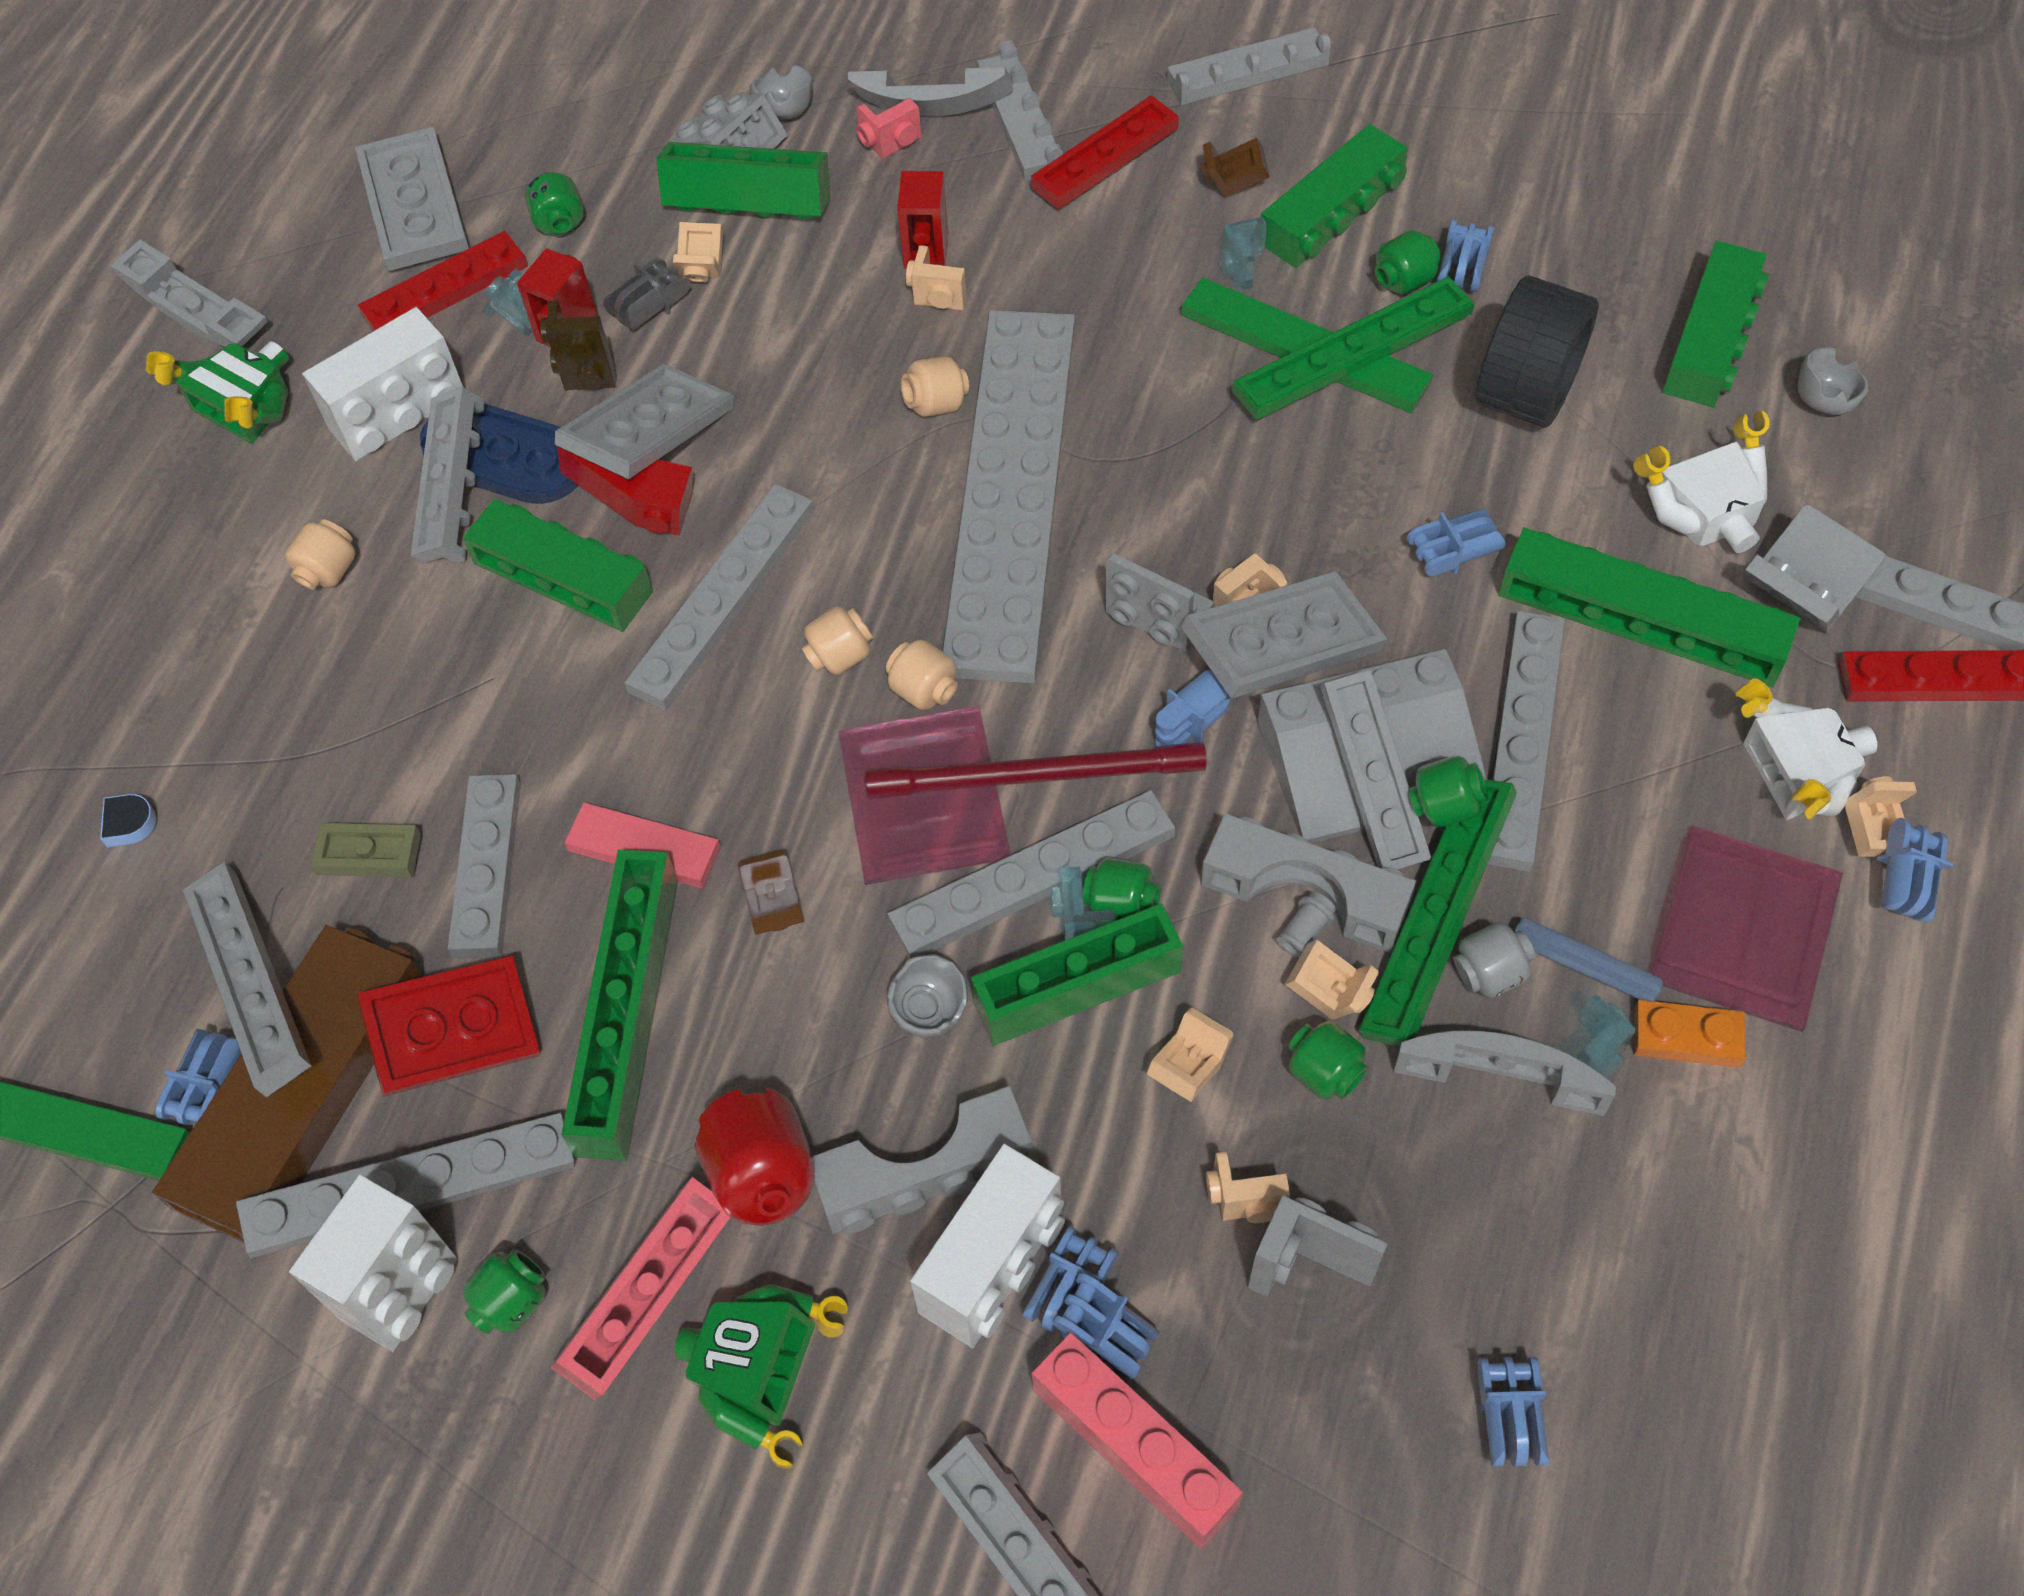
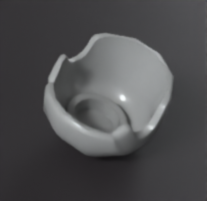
[750,65,813,120]
[1797,347,1868,415]
[887,954,968,1038]

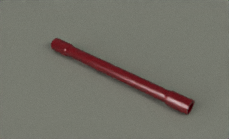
[865,742,1207,799]

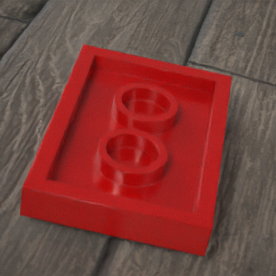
[357,955,540,1097]

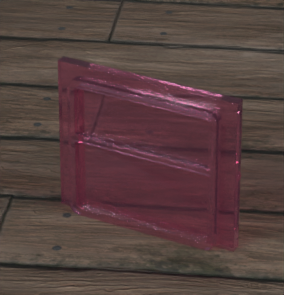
[838,706,1011,885]
[1651,826,1843,1032]

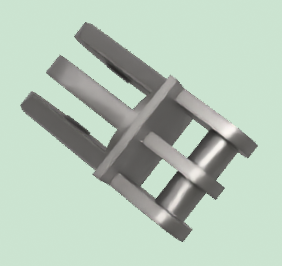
[603,258,690,330]

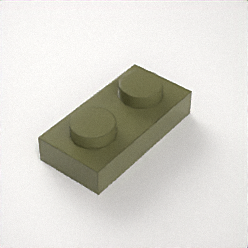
[310,823,421,877]

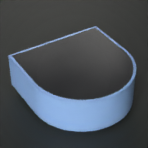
[100,794,157,847]

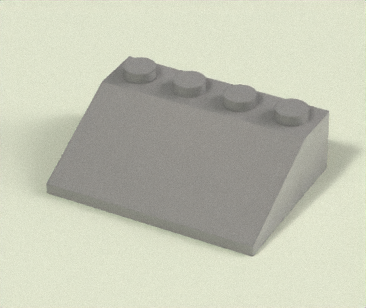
[1258,649,1487,843]

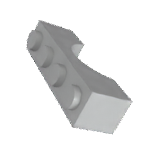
[1201,814,1416,954]
[812,1086,1033,1234]

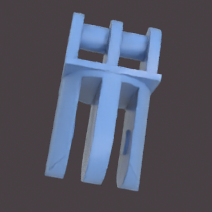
[1437,219,1494,292]
[1407,508,1506,576]
[1155,670,1230,748]
[1877,818,1954,923]
[155,1028,242,1125]
[1022,1226,1119,1339]
[1053,1273,1160,1379]
[1478,1357,1550,1467]

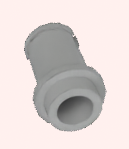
[1276,892,1336,958]

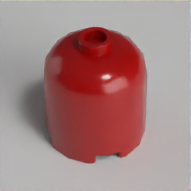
[694,1088,815,1226]

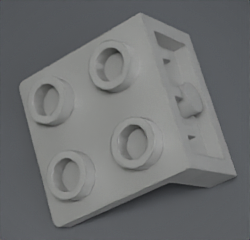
[669,92,788,149]
[1745,505,1885,633]
[1106,553,1214,652]
[1248,1195,1387,1297]

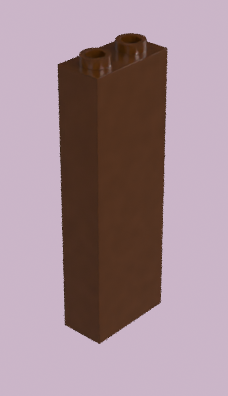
[152,924,423,1243]

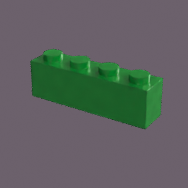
[1258,123,1408,268]
[656,142,830,219]
[1662,240,1769,408]
[463,498,653,632]
[971,903,1183,1046]

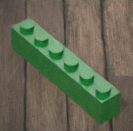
[1499,527,1801,688]
[561,849,678,1161]

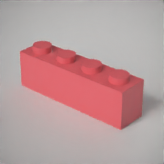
[550,1177,730,1400]
[1032,1332,1243,1550]

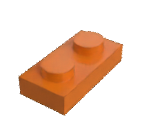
[1634,1000,1746,1068]

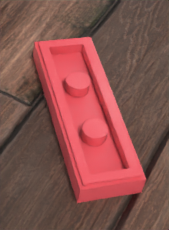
[564,802,721,889]

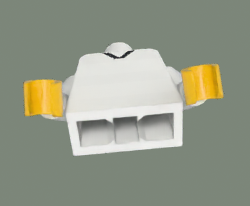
[1633,411,1770,553]
[1735,679,1877,820]

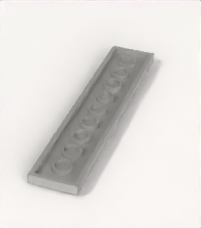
[943,310,1075,683]

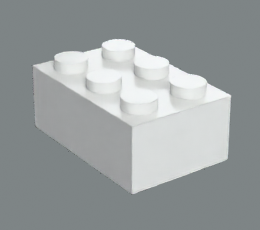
[302,307,463,461]
[910,1144,1065,1348]
[289,1174,458,1352]

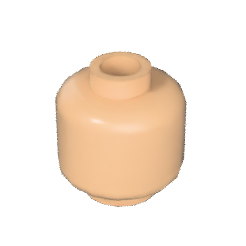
[901,356,969,417]
[285,519,356,590]
[802,606,874,675]
[886,639,958,710]

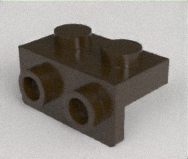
[540,301,617,391]

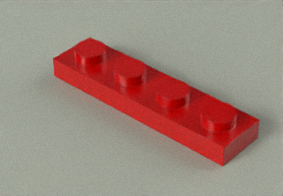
[1031,95,1179,210]
[357,230,528,332]
[1838,650,2024,702]

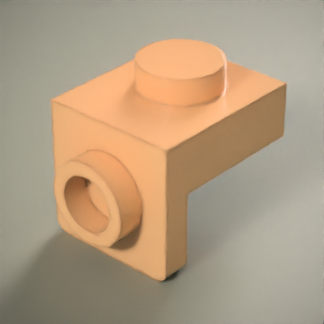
[672,222,723,283]
[906,245,967,311]
[1213,553,1287,607]
[1845,776,1917,857]
[1285,940,1379,1020]
[1147,1008,1233,1102]
[1206,1152,1290,1223]

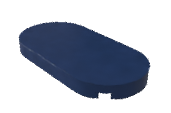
[420,404,579,504]

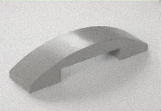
[848,67,1013,117]
[110,239,268,347]
[1394,1031,1616,1116]

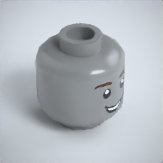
[1453,922,1536,998]

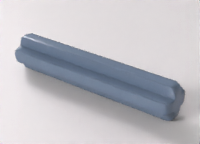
[1514,918,1663,1001]

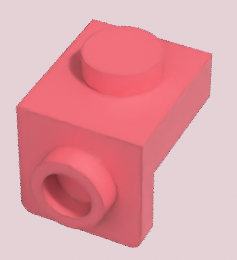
[856,98,922,159]

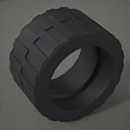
[1475,275,1599,428]

